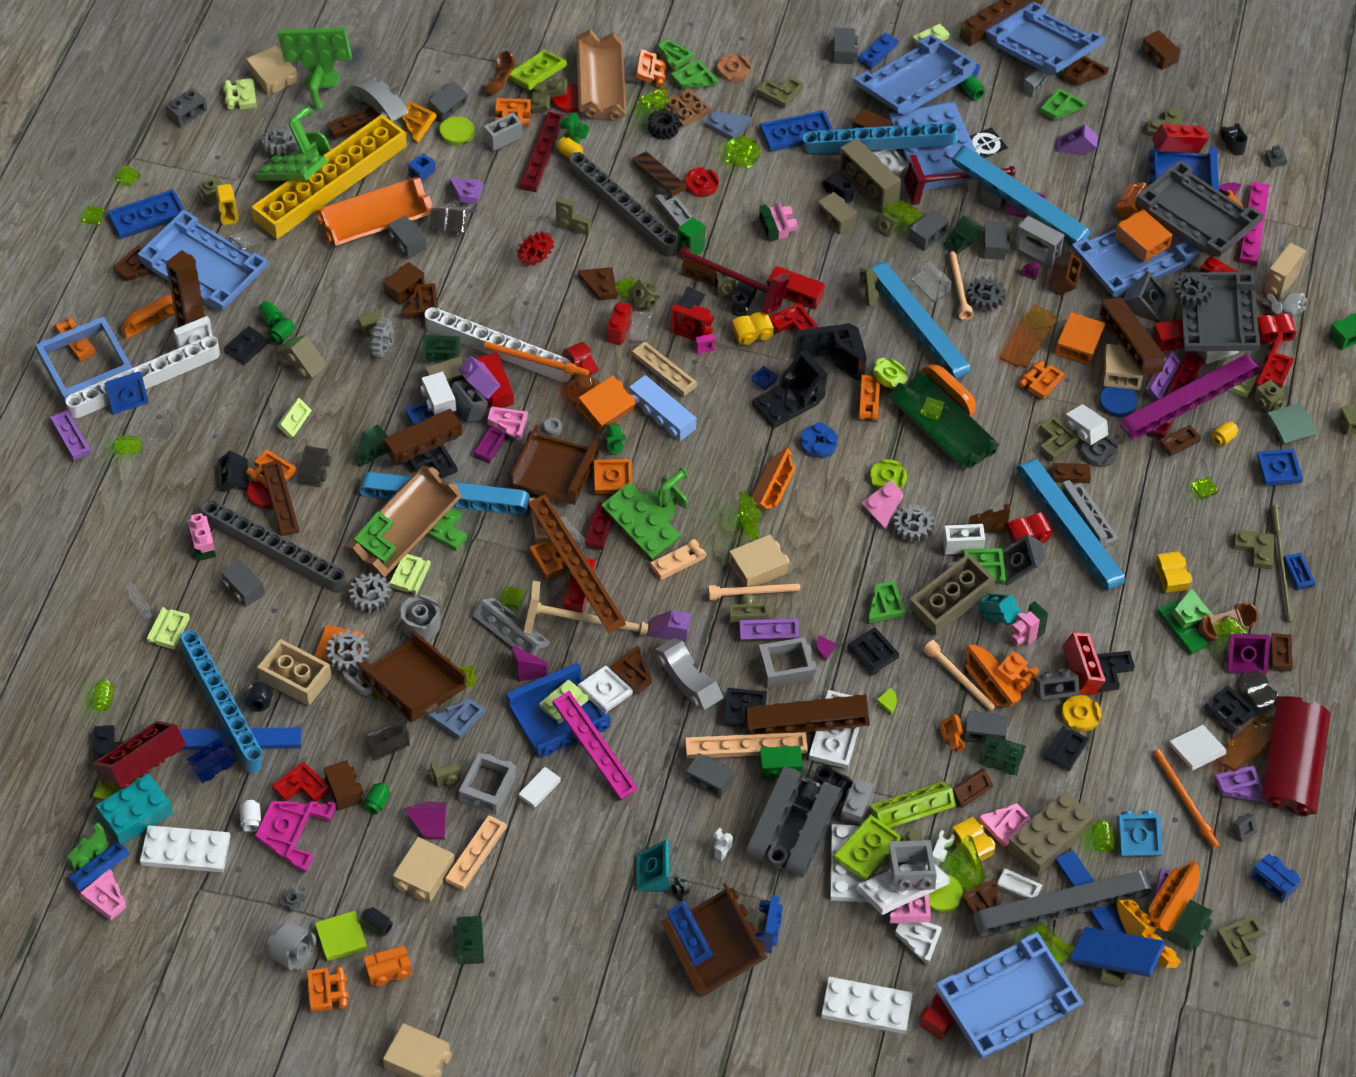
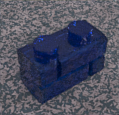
[186,737,237,783]

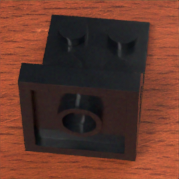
[794,323,867,380]
[752,350,827,429]

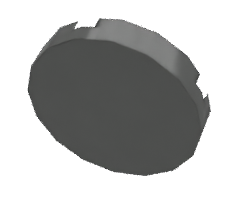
[1081,436,1118,467]

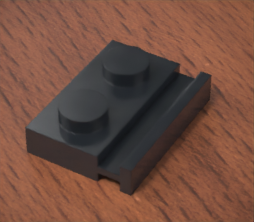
[224,326,269,365]
[1044,725,1089,771]

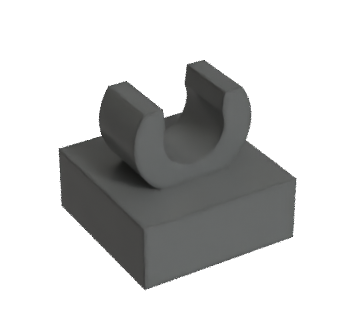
[1265,145,1288,167]
[1230,813,1257,842]

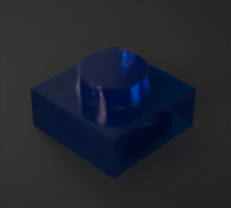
[751,366,778,390]

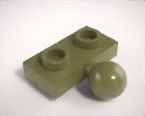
[729,594,770,623]

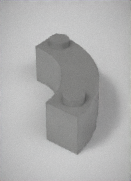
[350,77,409,122]
[655,638,723,710]

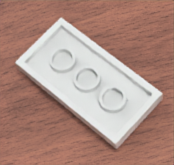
[809,690,860,769]
[830,824,873,903]
[140,825,231,873]
[857,861,950,915]
[821,977,913,1034]

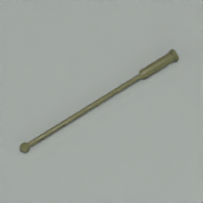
[1270,505,1293,622]

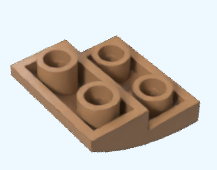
[662,88,711,126]

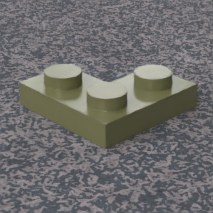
[757,76,804,108]
[530,78,568,114]
[1147,108,1182,136]
[556,196,591,236]
[859,267,879,306]
[1039,415,1080,461]
[1234,530,1274,570]
[1217,915,1265,968]

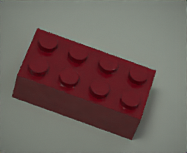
[92,721,186,789]

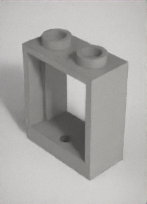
[1014,216,1064,269]
[758,637,817,688]
[459,752,516,815]
[888,840,937,891]

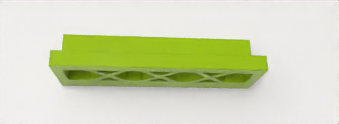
[869,781,956,828]

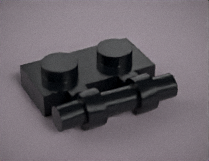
[1204,685,1257,733]

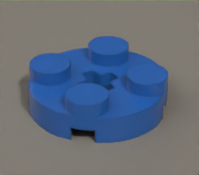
[800,422,838,458]

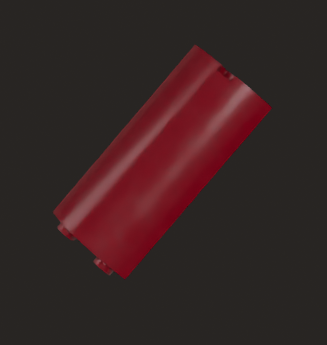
[1262,696,1331,817]

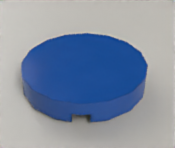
[1100,387,1137,417]

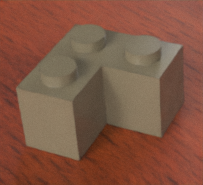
[274,335,327,379]

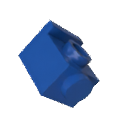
[408,153,436,183]

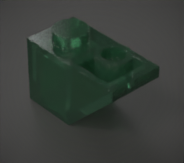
[943,215,984,255]
[356,425,388,467]

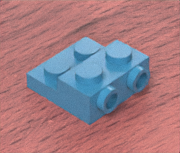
[1116,811,1163,857]

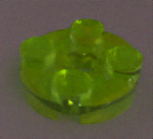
[726,136,760,168]

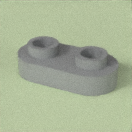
[343,665,375,696]

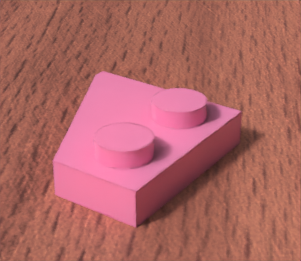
[488,407,528,441]
[862,480,903,530]
[977,804,1031,847]
[80,869,126,921]
[890,894,931,923]

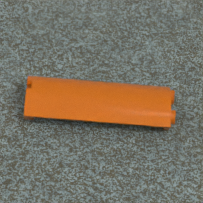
[316,177,435,246]

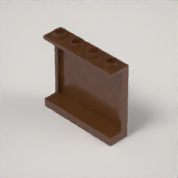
[508,424,600,505]
[359,630,467,723]
[661,883,767,997]

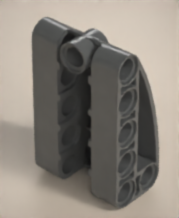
[746,766,842,878]

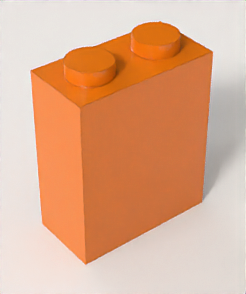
[1115,209,1173,262]
[1055,312,1106,366]
[576,375,636,433]

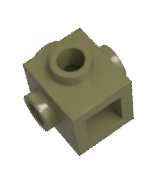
[628,279,661,310]
[1253,380,1285,412]

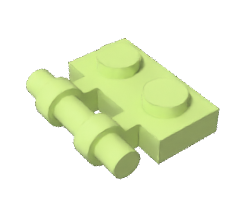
[223,78,257,110]

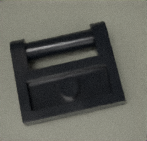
[847,627,900,676]

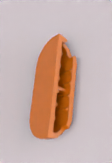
[121,295,175,340]
[921,365,976,417]
[751,448,795,509]
[965,644,1021,707]
[1149,861,1199,931]

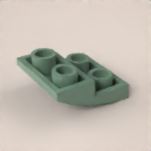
[1266,403,1317,445]

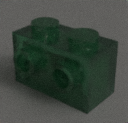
[422,335,460,362]
[978,734,1026,776]
[1169,899,1213,952]
[453,916,484,965]

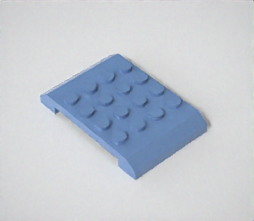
[985,2,1105,76]
[854,34,976,115]
[886,101,977,190]
[138,210,269,311]
[1071,220,1201,297]
[934,932,1084,1060]

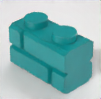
[977,593,1021,625]

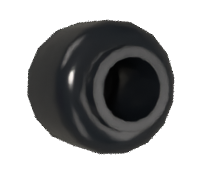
[245,682,273,712]

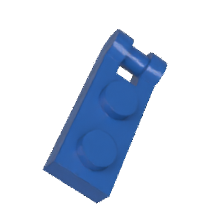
[857,33,899,69]

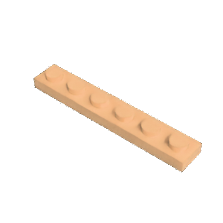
[685,732,808,759]

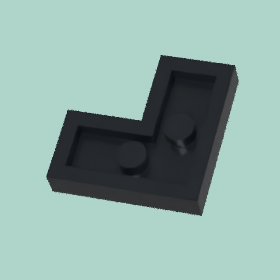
[409,444,458,479]
[1097,651,1135,692]
[724,688,767,727]
[93,725,125,762]

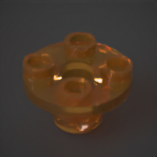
[566,375,600,406]

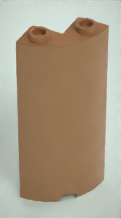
[576,29,627,120]
[345,466,462,577]

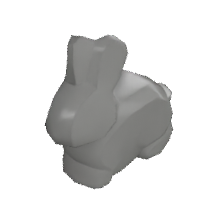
[1262,293,1308,322]

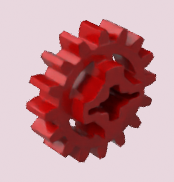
[517,231,554,266]

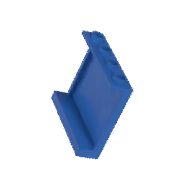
[1149,144,1219,191]
[506,662,610,758]

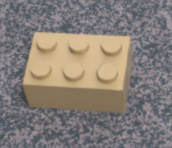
[257,639,332,706]

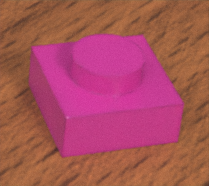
[695,334,715,354]

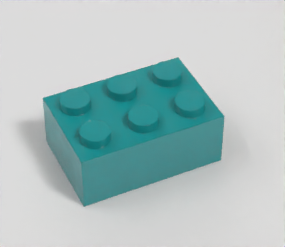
[96,773,173,845]

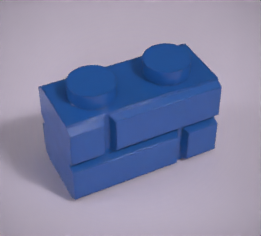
[1251,853,1301,903]

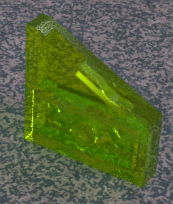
[638,87,670,110]
[944,835,986,891]

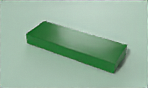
[1157,601,1208,655]

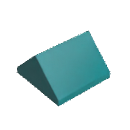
[636,840,669,892]

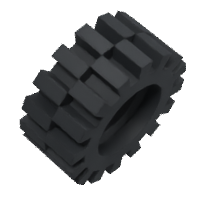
[648,108,679,140]

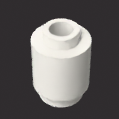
[239,800,261,832]

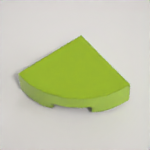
[877,688,897,715]

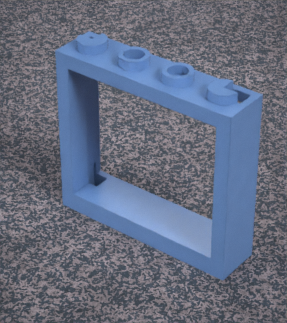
[36,317,132,406]

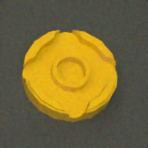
[1061,695,1101,732]

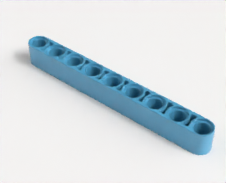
[802,122,958,154]
[951,146,1091,244]
[870,262,970,379]
[1017,458,1125,591]
[360,472,530,515]
[181,630,262,773]

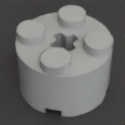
[401,595,441,641]
[267,920,316,971]

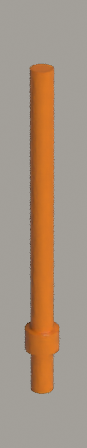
[484,341,589,377]
[1153,749,1220,850]

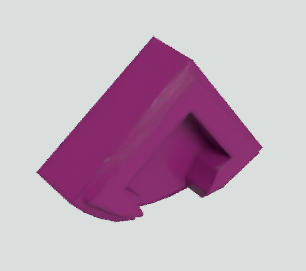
[1219,182,1241,196]
[1020,263,1041,280]
[816,635,836,661]

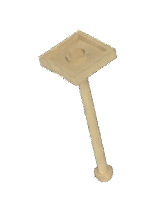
[523,580,649,636]

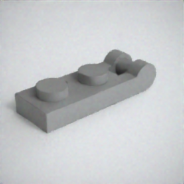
[654,191,693,228]

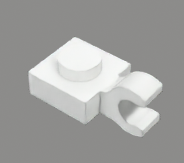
[713,828,733,862]
[933,830,955,866]

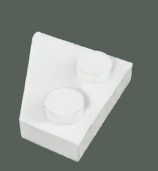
[895,922,942,965]

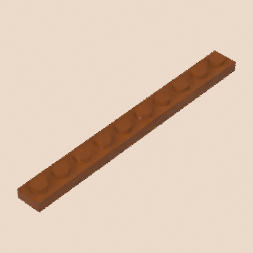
[528,494,626,634]

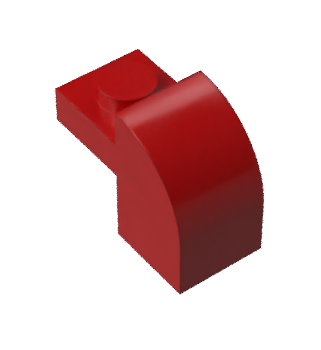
[562,342,599,380]

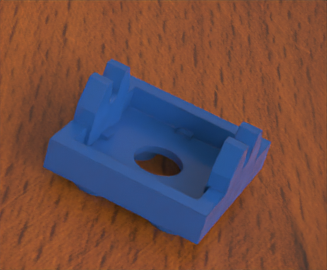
[755,895,783,953]

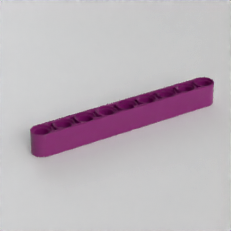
[1120,354,1260,440]

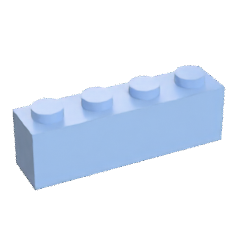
[629,375,697,441]

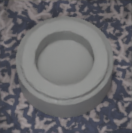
[543,418,562,437]

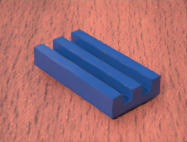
[1283,553,1316,591]

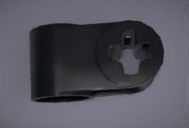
[1220,123,1248,156]
[822,171,854,203]
[732,282,756,316]
[813,765,853,801]

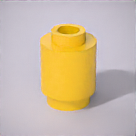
[557,137,583,159]
[1211,421,1238,447]

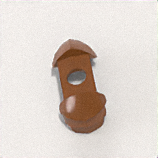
[481,51,515,95]
[1198,603,1258,640]

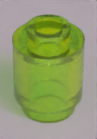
[114,435,142,455]
[1218,615,1248,638]
[92,680,115,711]
[1092,820,1115,852]

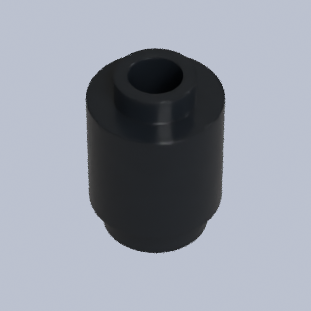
[361,907,393,936]

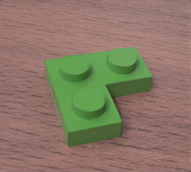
[426,508,467,552]
[354,511,397,564]

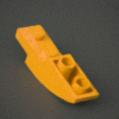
[1116,900,1181,968]

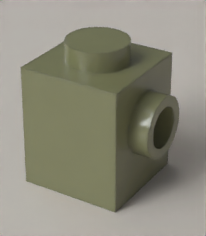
[198,176,224,207]

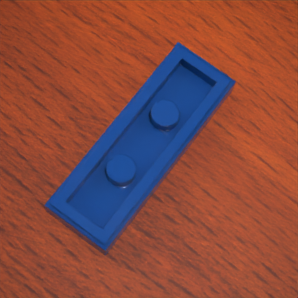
[67,842,130,891]
[666,901,713,966]

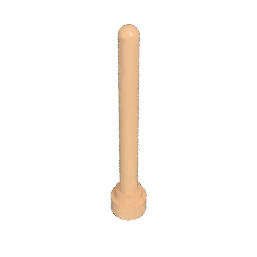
[949,251,973,320]
[707,584,800,601]
[923,640,995,711]

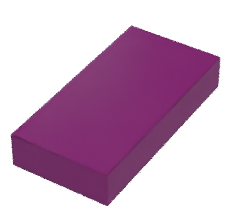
[473,427,507,463]

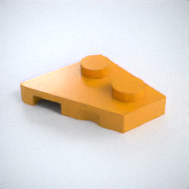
[402,101,437,143]

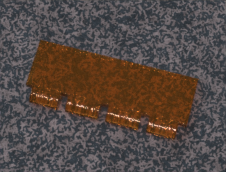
[999,305,1058,368]
[1216,714,1274,772]

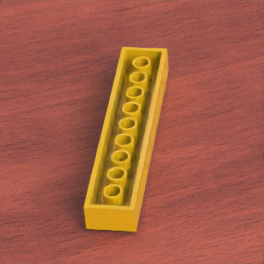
[251,114,407,239]

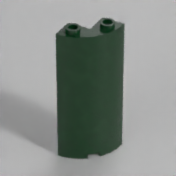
[888,371,1000,468]

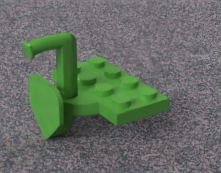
[277,27,352,110]
[255,106,331,181]
[601,468,689,561]

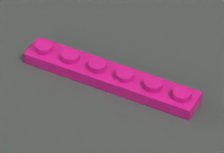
[1239,181,1269,266]
[552,690,638,801]

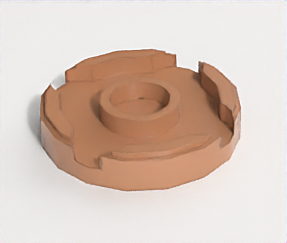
[717,54,750,82]

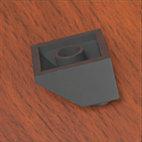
[1123,271,1170,322]
[1002,534,1046,585]

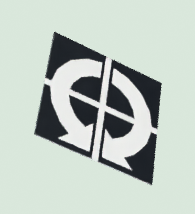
[970,127,1009,158]

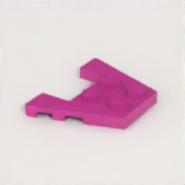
[255,801,337,873]

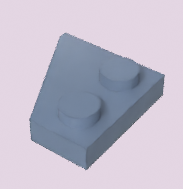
[705,112,752,141]
[430,698,485,740]

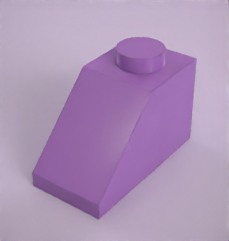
[1057,124,1098,155]
[458,356,501,399]
[648,610,691,643]

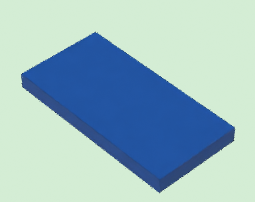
[759,110,833,152]
[107,189,185,239]
[1070,927,1165,977]

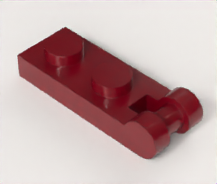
[585,502,613,550]

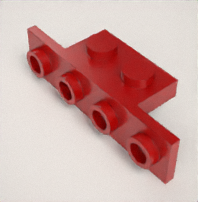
[1254,332,1294,388]

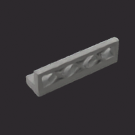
[1061,480,1119,547]
[473,598,550,656]

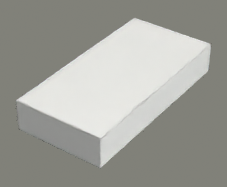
[519,767,561,808]
[997,868,1042,900]

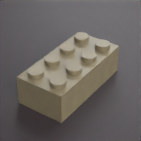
[839,139,901,213]
[910,553,995,635]
[1007,790,1095,878]

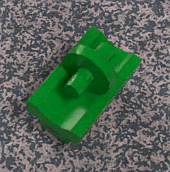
[559,113,590,144]
[603,423,626,454]

